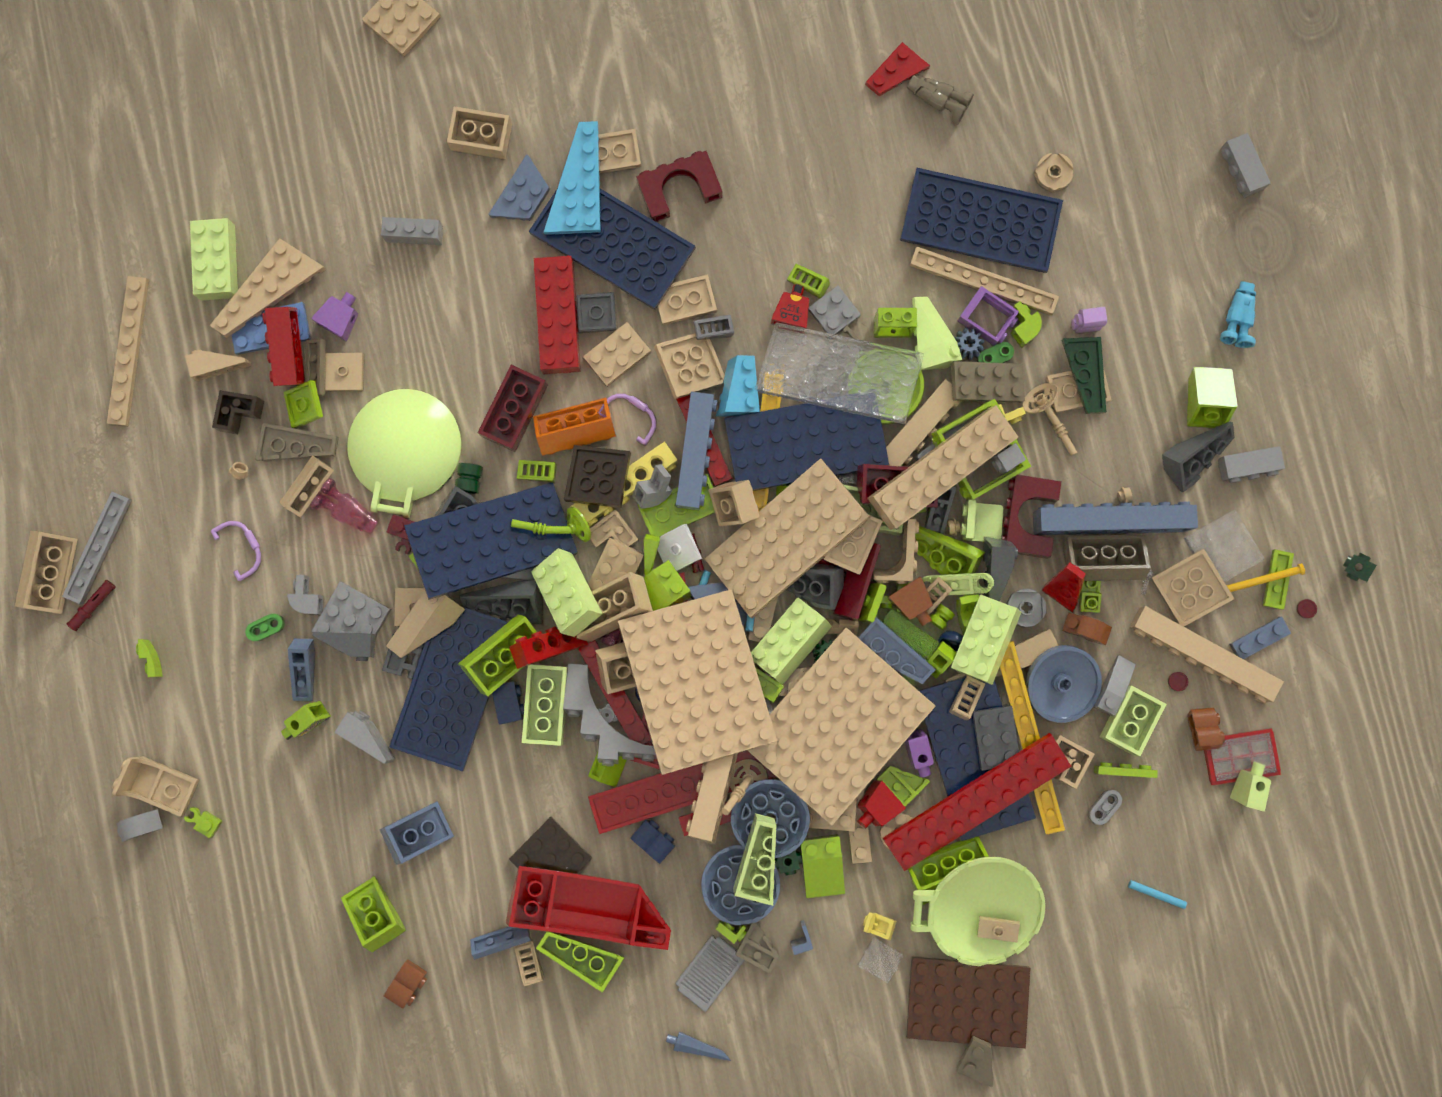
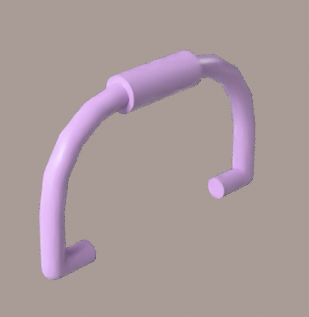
[598,394,656,445]
[211,521,261,581]

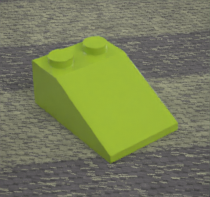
[644,560,691,611]
[800,834,845,898]
[341,876,406,953]

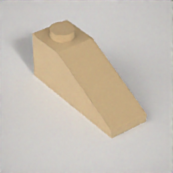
[185,350,252,381]

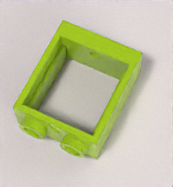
[874,308,917,338]

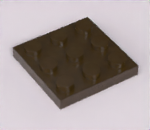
[564,445,631,508]
[509,817,592,874]

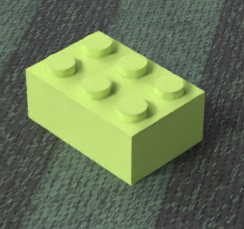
[1099,685,1167,756]

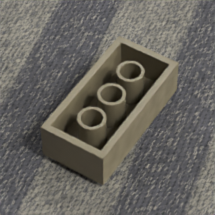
[1063,535,1151,581]

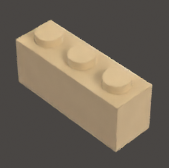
[279,455,334,518]

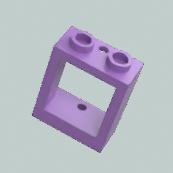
[957,286,1019,346]

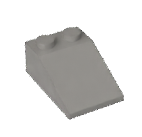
[334,711,395,764]

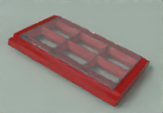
[1204,728,1281,785]

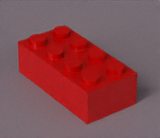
[263,306,305,386]

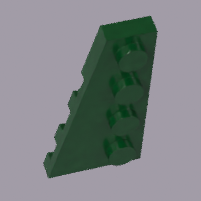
[1061,337,1107,414]

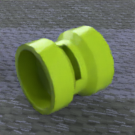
[930,604,955,630]

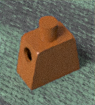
[887,577,933,626]

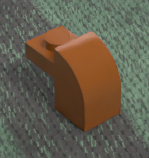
[1062,612,1112,646]

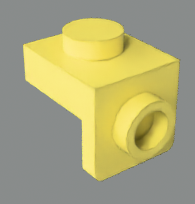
[999,404,1026,425]
[863,912,897,940]

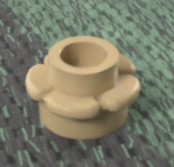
[229,462,248,480]
[1117,487,1133,503]
[946,518,960,537]

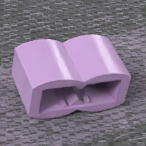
[1071,307,1107,334]

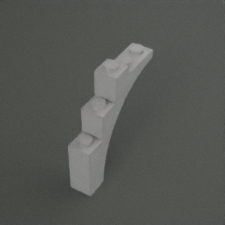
[563,664,657,766]

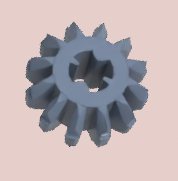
[954,328,985,360]

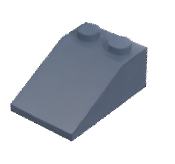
[379,801,454,865]

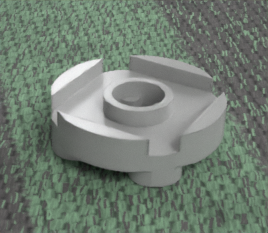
[1007,588,1046,627]

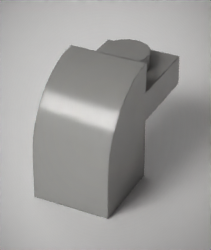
[632,464,672,509]
[287,575,324,615]
[117,809,163,842]

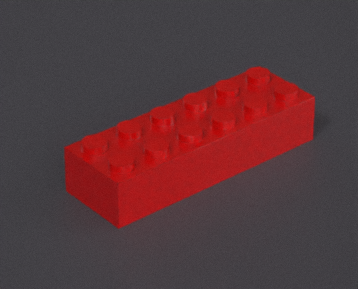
[534,256,581,375]

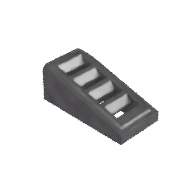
[693,315,734,340]

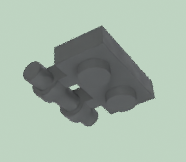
[382,634,425,679]

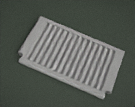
[675,935,745,1012]

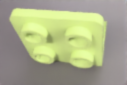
[960,500,1003,542]

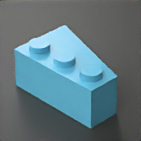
[716,355,760,417]

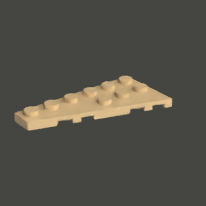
[210,239,326,338]

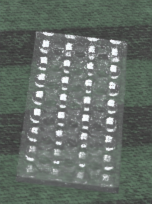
[755,323,924,424]

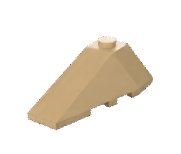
[386,591,466,658]

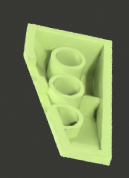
[912,297,962,370]

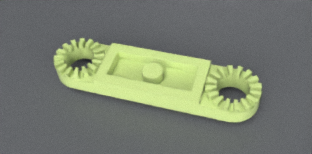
[922,573,994,596]

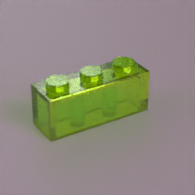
[882,609,940,659]

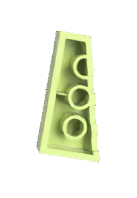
[733,813,776,906]

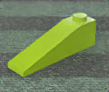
[915,526,985,575]

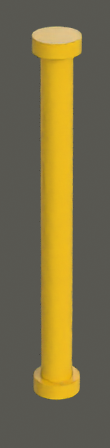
[1226,563,1305,592]

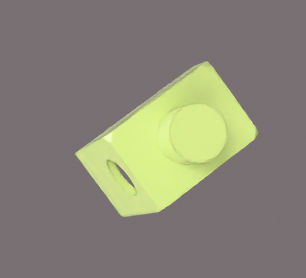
[1230,761,1271,812]

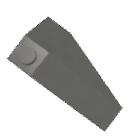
[1162,422,1235,492]
[983,537,1018,602]

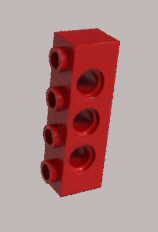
[509,626,588,669]

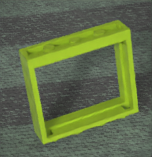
[931,399,1031,501]

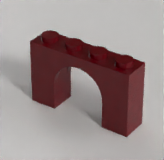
[636,150,723,222]
[1001,474,1062,559]

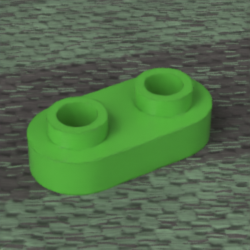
[977,342,1014,363]
[245,614,285,641]

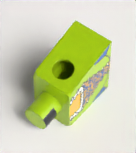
[281,701,331,740]

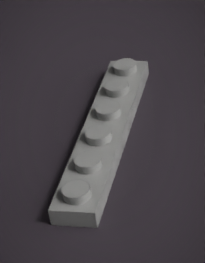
[62,491,131,605]

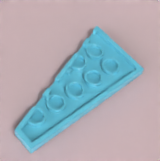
[544,121,601,235]

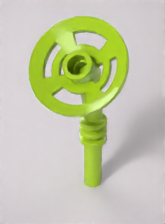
[511,507,591,542]

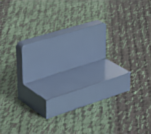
[790,920,813,955]

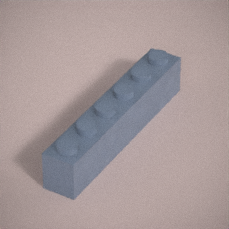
[676,392,717,510]

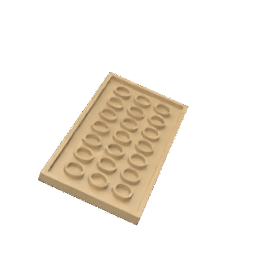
[705,459,870,618]

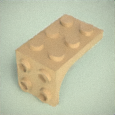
[872,516,919,584]
[112,756,199,817]

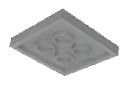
[311,581,391,636]

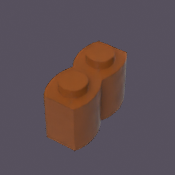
[1187,708,1225,751]
[383,959,427,1009]

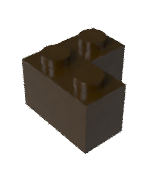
[212,390,264,435]

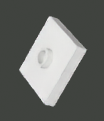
[658,524,702,571]

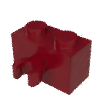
[386,514,414,555]

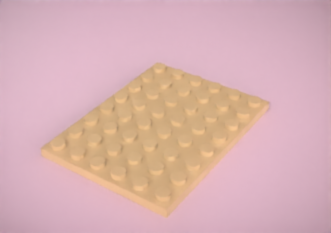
[618,589,777,775]
[747,628,935,826]

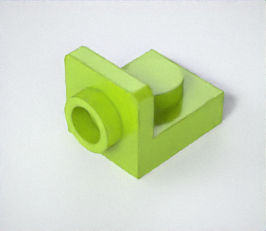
[715,920,747,944]

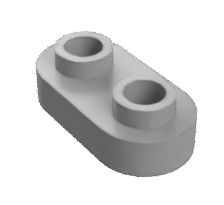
[1088,790,1122,825]

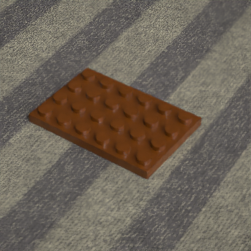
[906,957,1031,1049]

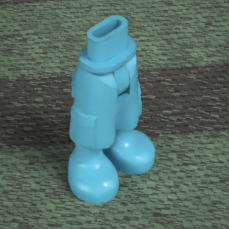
[1220,281,1256,348]

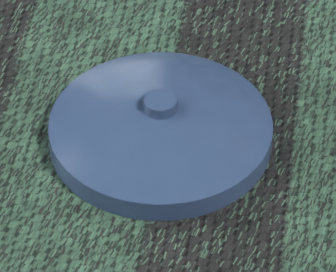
[1025,645,1102,723]

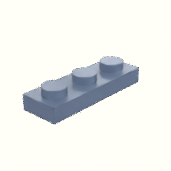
[1229,616,1291,659]
[470,927,531,960]

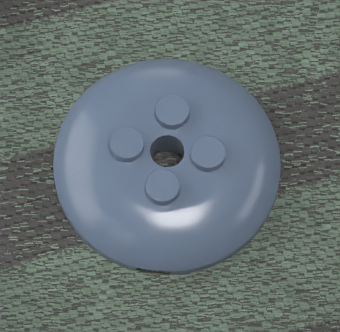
[731,779,810,858]
[701,845,780,925]

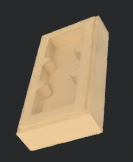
[977,916,1020,943]

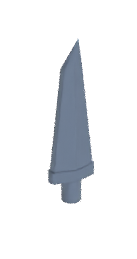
[666,1032,731,1061]

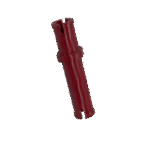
[66,580,116,631]

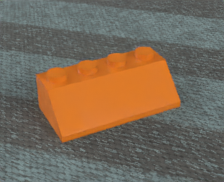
[533,398,616,456]

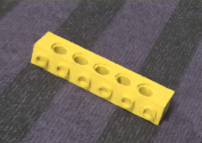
[570,441,678,528]

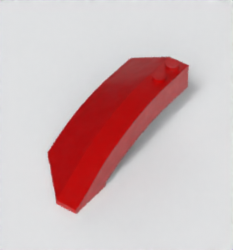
[506,866,671,950]

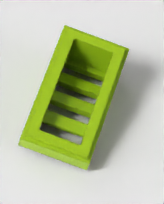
[787,263,830,298]
[517,460,557,483]
[644,534,660,576]

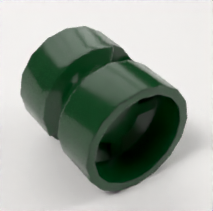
[454,463,483,494]

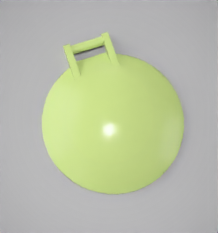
[347,389,462,518]
[910,857,1045,966]

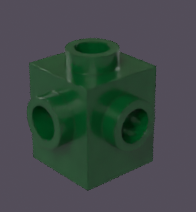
[1343,553,1377,582]
[775,850,802,876]

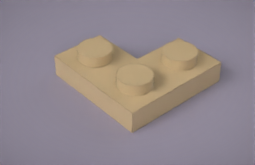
[590,509,639,548]

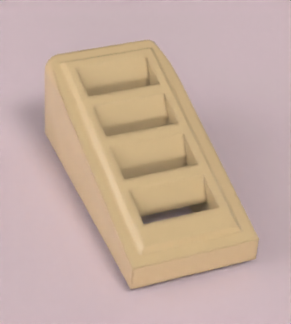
[926,577,953,615]
[949,675,985,721]
[514,940,544,986]

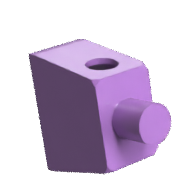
[311,292,358,341]
[904,728,934,777]

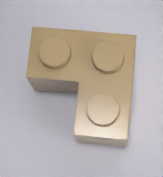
[1054,734,1095,789]

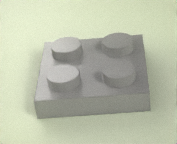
[808,286,861,339]

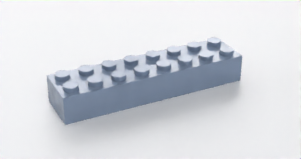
[1033,502,1198,535]

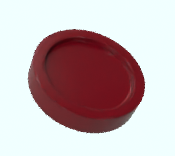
[1297,599,1317,618]
[1168,672,1188,691]

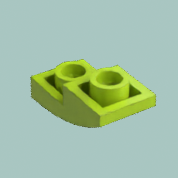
[1080,581,1102,613]
[136,639,163,678]

